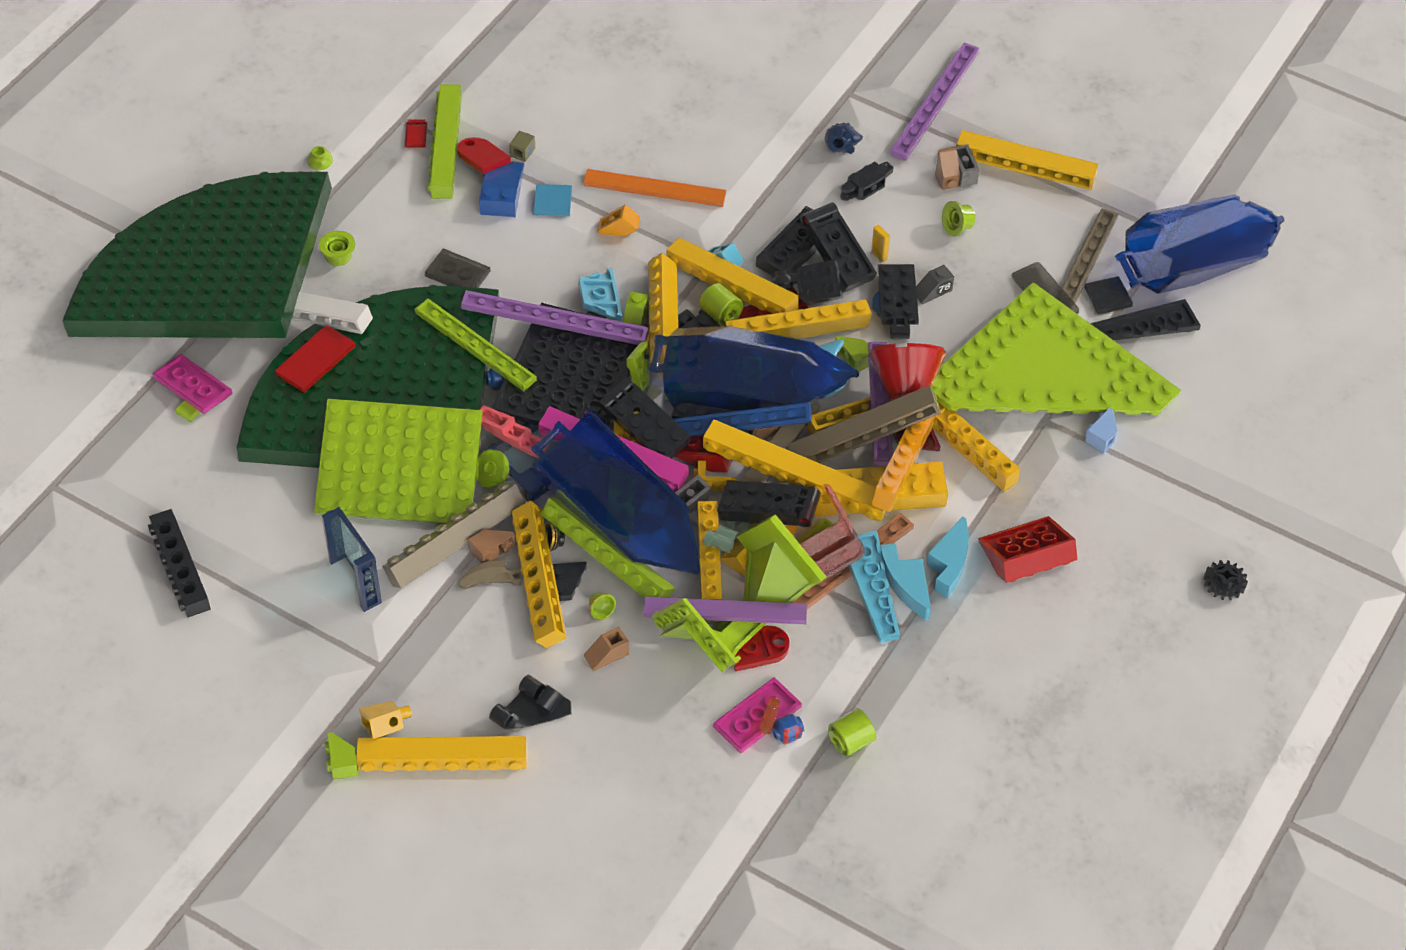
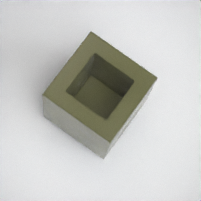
[509,131,535,162]

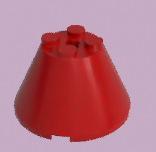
[869,343,946,401]

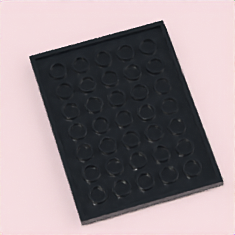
[492,302,638,430]

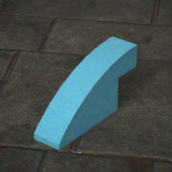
[927,516,969,598]
[880,544,931,619]

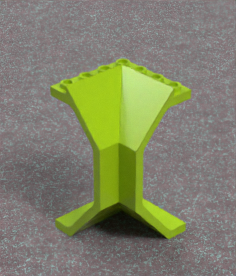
[651,515,827,672]

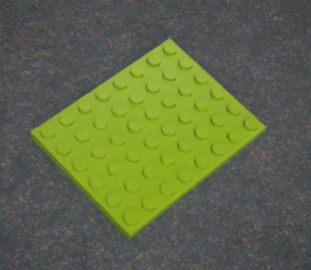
[314,399,483,524]

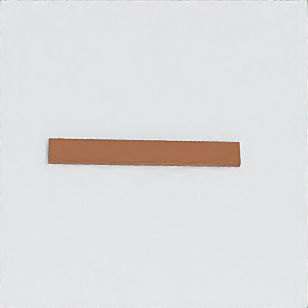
[792,513,914,609]

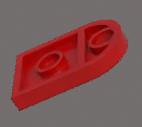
[457,137,511,174]
[733,625,790,672]

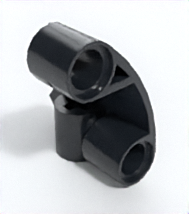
[489,674,572,730]

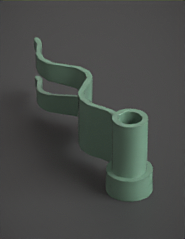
[703,521,752,553]

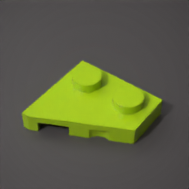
[627,342,650,391]

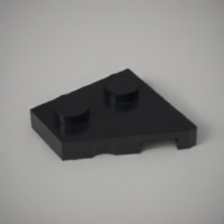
[553,561,587,601]

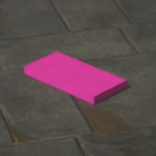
[153,354,233,414]
[713,677,802,754]

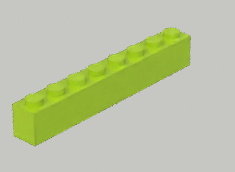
[428,84,462,199]
[540,497,675,598]

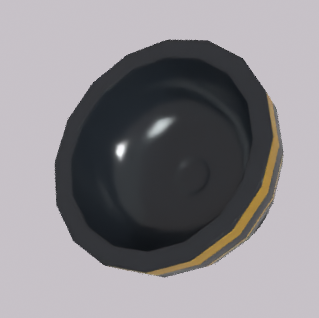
[545,524,565,552]

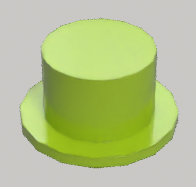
[942,201,975,237]
[319,230,356,266]

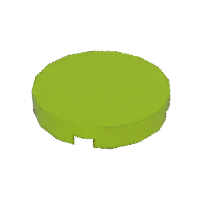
[476,449,510,489]

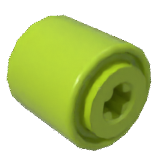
[699,283,743,327]
[828,708,877,757]

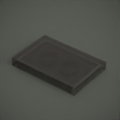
[424,248,491,288]

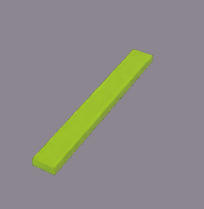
[415,299,537,391]

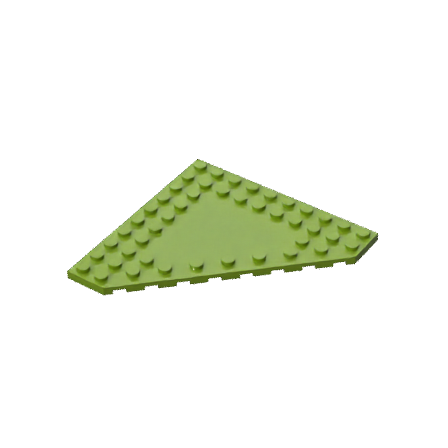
[931,282,1181,415]

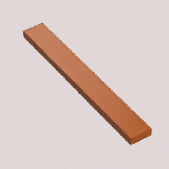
[583,169,726,207]

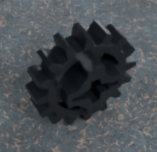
[1203,560,1248,600]

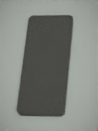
[1012,262,1079,314]

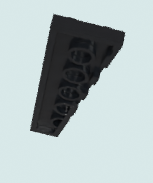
[1090,299,1201,340]

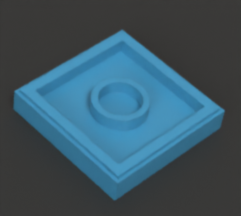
[534,184,572,216]

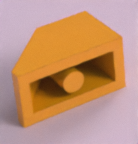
[597,204,640,237]

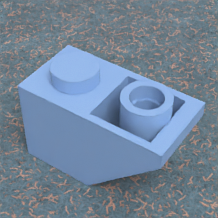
[1085,408,1117,454]

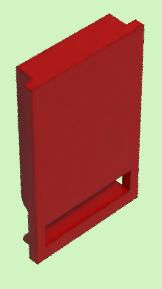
[405,119,428,148]

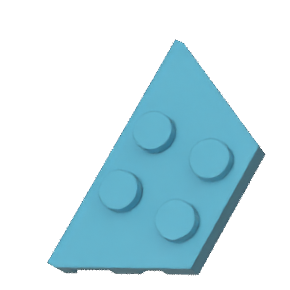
[578,268,623,321]

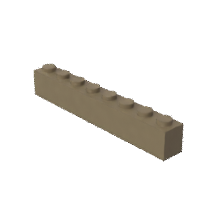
[788,385,941,463]
[382,482,526,588]

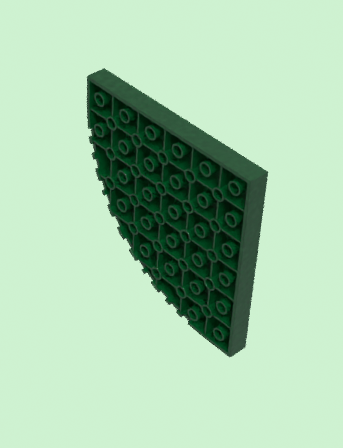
[62,171,332,338]
[236,285,499,468]

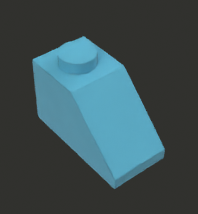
[709,243,744,267]

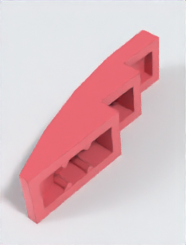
[480,405,549,458]

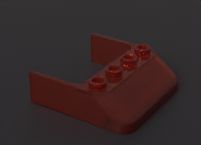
[757,483,865,580]

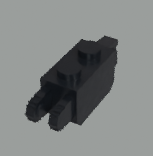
[840,161,894,201]

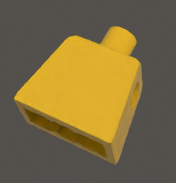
[359,701,412,739]

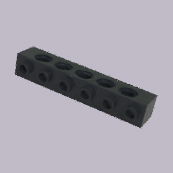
[147,508,211,618]

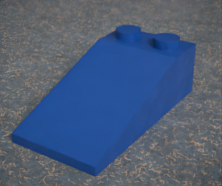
[479,162,524,217]

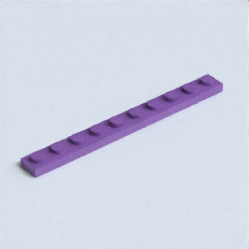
[890,42,980,161]
[461,290,648,345]

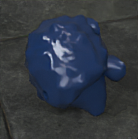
[824,122,863,154]

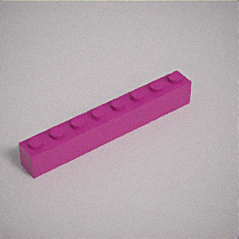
[539,406,689,492]

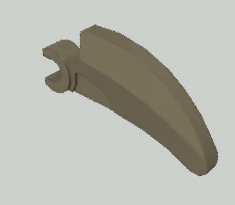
[459,560,521,589]

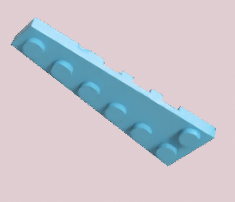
[839,530,900,644]

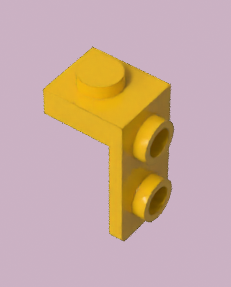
[694,461,736,492]

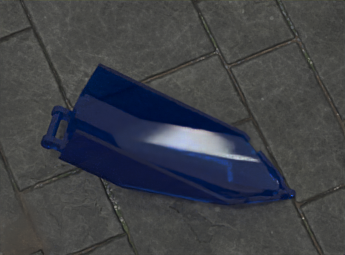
[1115,194,1285,294]
[648,326,859,411]
[529,408,700,575]

